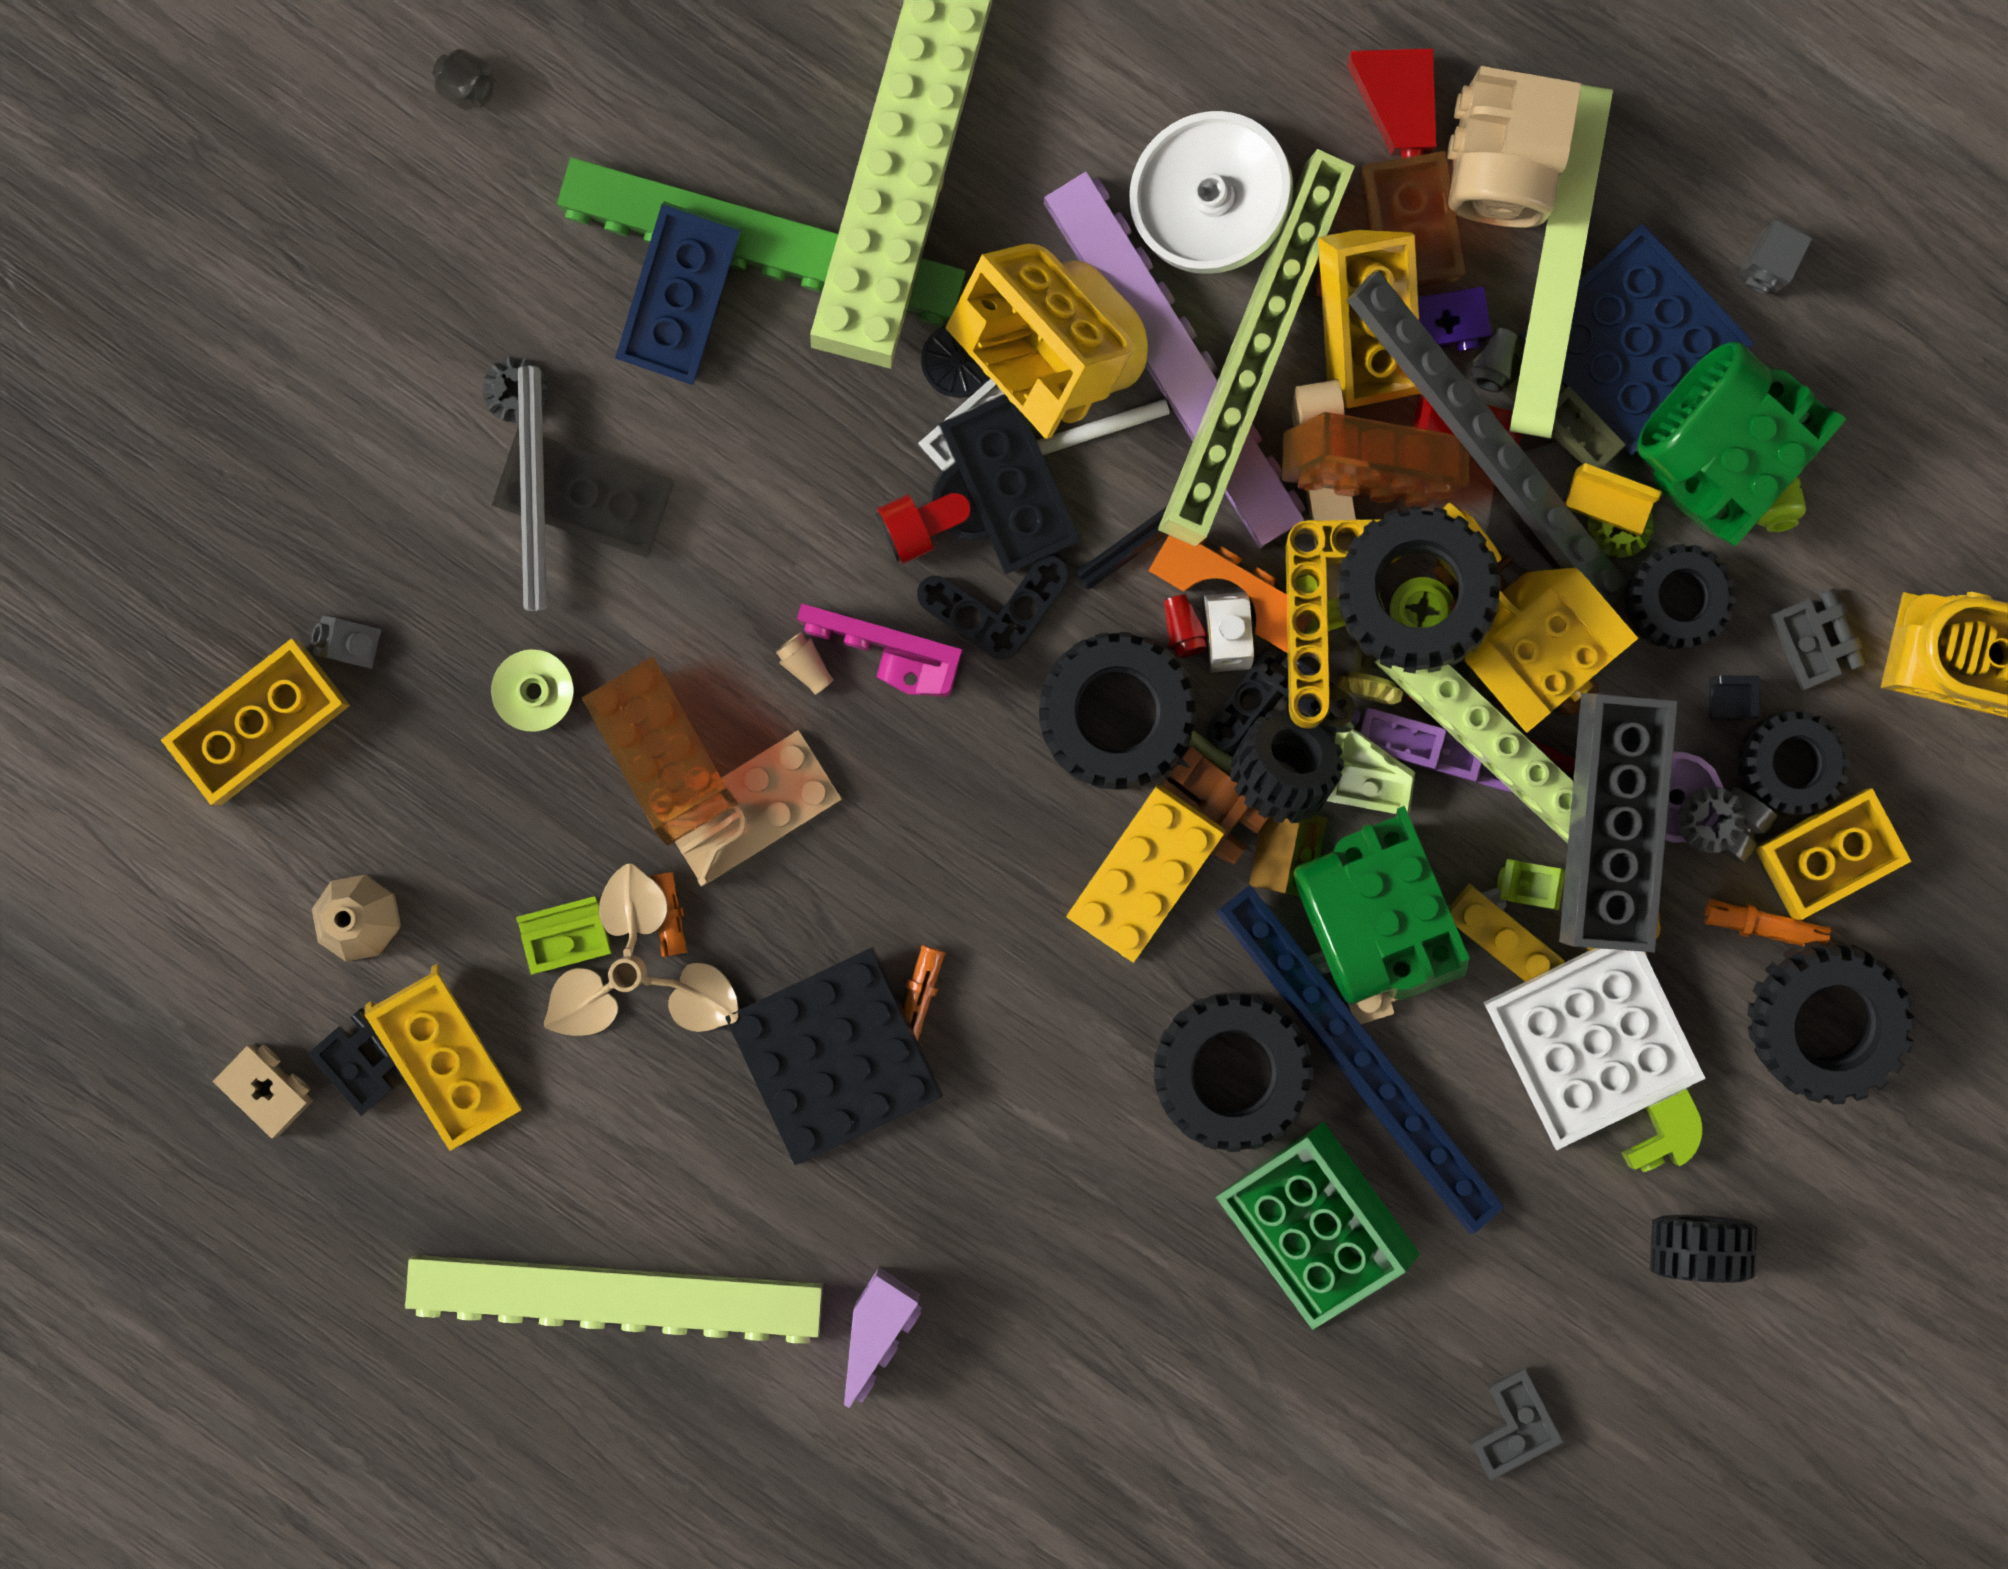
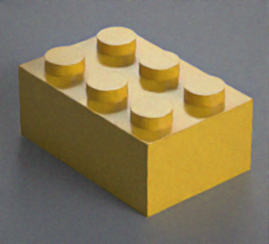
[1755,788,1912,920]

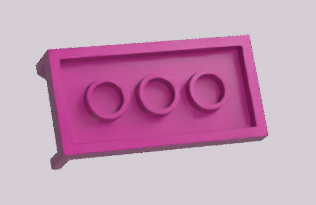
[797,603,962,697]

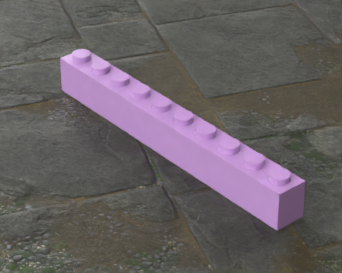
[1044,171,1305,549]

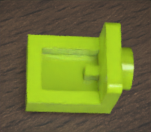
[1497,859,1566,910]

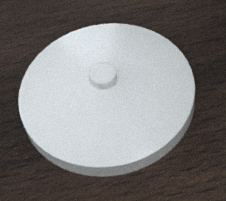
[1130,111,1294,274]

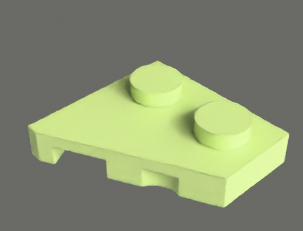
[1327,728,1416,814]

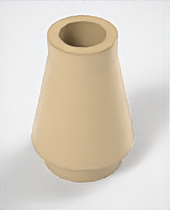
[776,632,834,695]

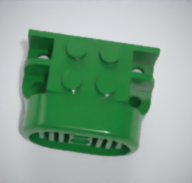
[1637,342,1846,547]
[1294,806,1470,1004]

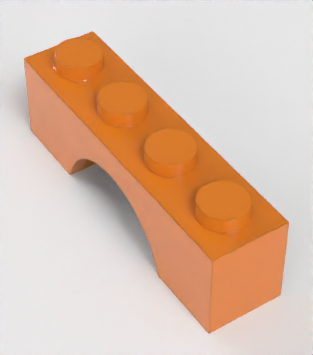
[1148,535,1313,653]

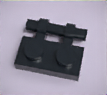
[307,1007,405,1116]

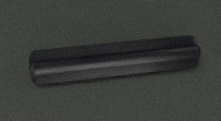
[1077,506,1167,589]

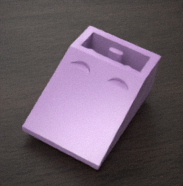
[844,1267,922,1408]

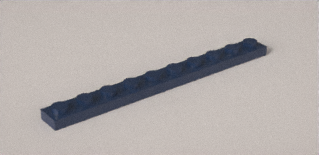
[1216,885,1504,1234]

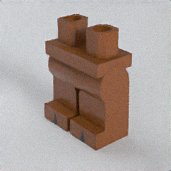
[1161,746,1269,865]

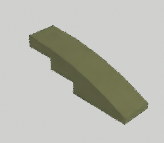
[1472,343,1626,469]

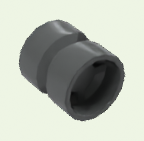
[1711,787,1778,864]

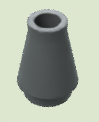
[1471,328,1518,393]

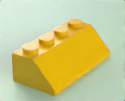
[1318,230,1421,409]

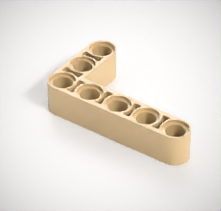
[1291,380,1356,600]

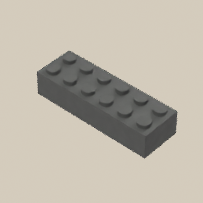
[1559,693,1677,953]

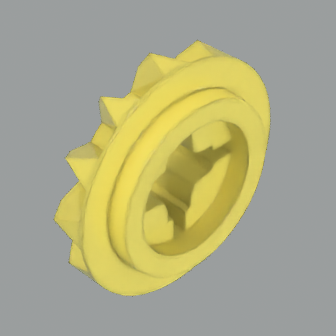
[1337,672,1403,705]

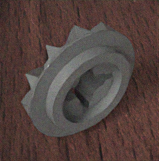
[482,357,548,423]
[1678,786,1746,853]

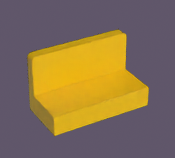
[1564,463,1662,536]

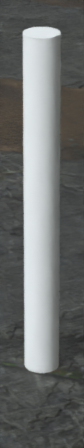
[1036,399,1170,455]

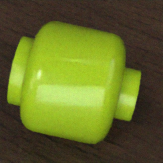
[1756,477,1806,532]

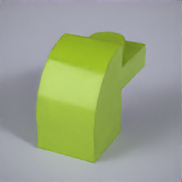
[1621,1088,1702,1172]

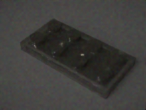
[492,428,675,559]

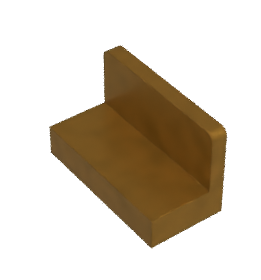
[1249,815,1327,896]

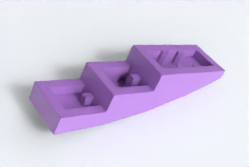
[1360,707,1514,794]

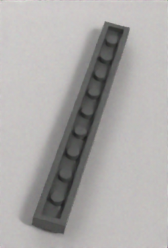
[1347,271,1629,606]

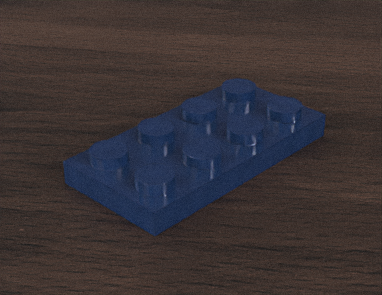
[615,201,743,385]

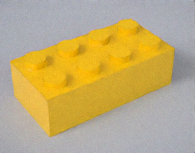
[161,638,350,806]

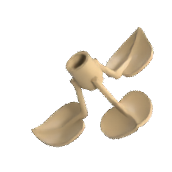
[544,863,739,1036]

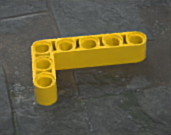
[1286,520,1402,729]

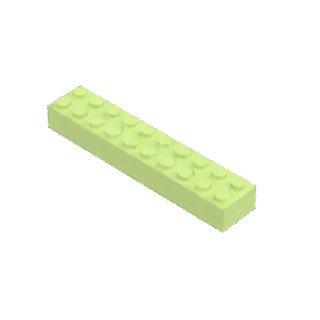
[810,0,993,369]

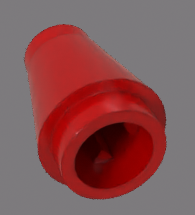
[1163,594,1208,658]

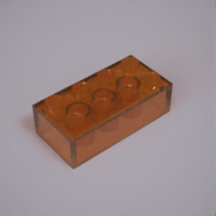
[1282,412,1469,508]
[582,656,739,846]

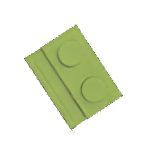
[516,896,612,975]

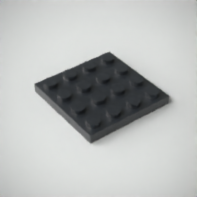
[725,947,943,1165]

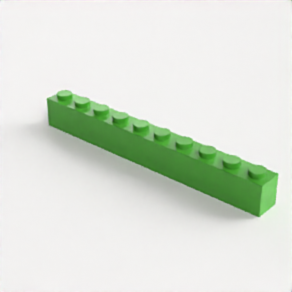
[557,157,966,327]

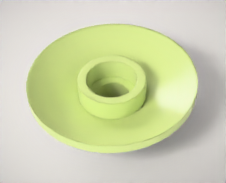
[491,649,574,732]

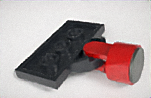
[874,394,1080,574]

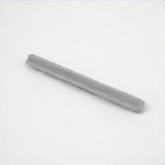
[518,366,547,611]

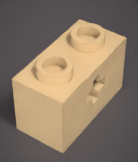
[212,1044,314,1139]

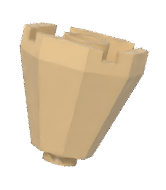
[312,875,401,962]

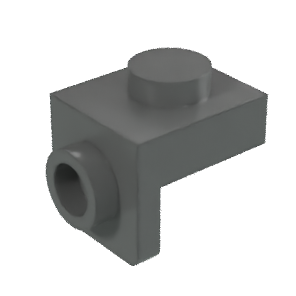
[311,616,381,669]

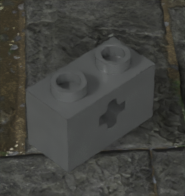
[1738,219,1812,295]

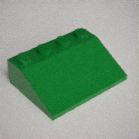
[1216,1121,1420,1330]

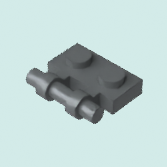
[1769,588,1866,690]

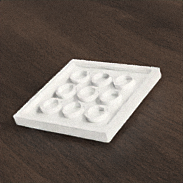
[1483,948,1706,1151]

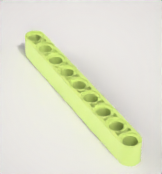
[1510,84,1613,438]

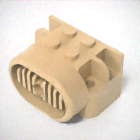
[1447,66,1581,228]

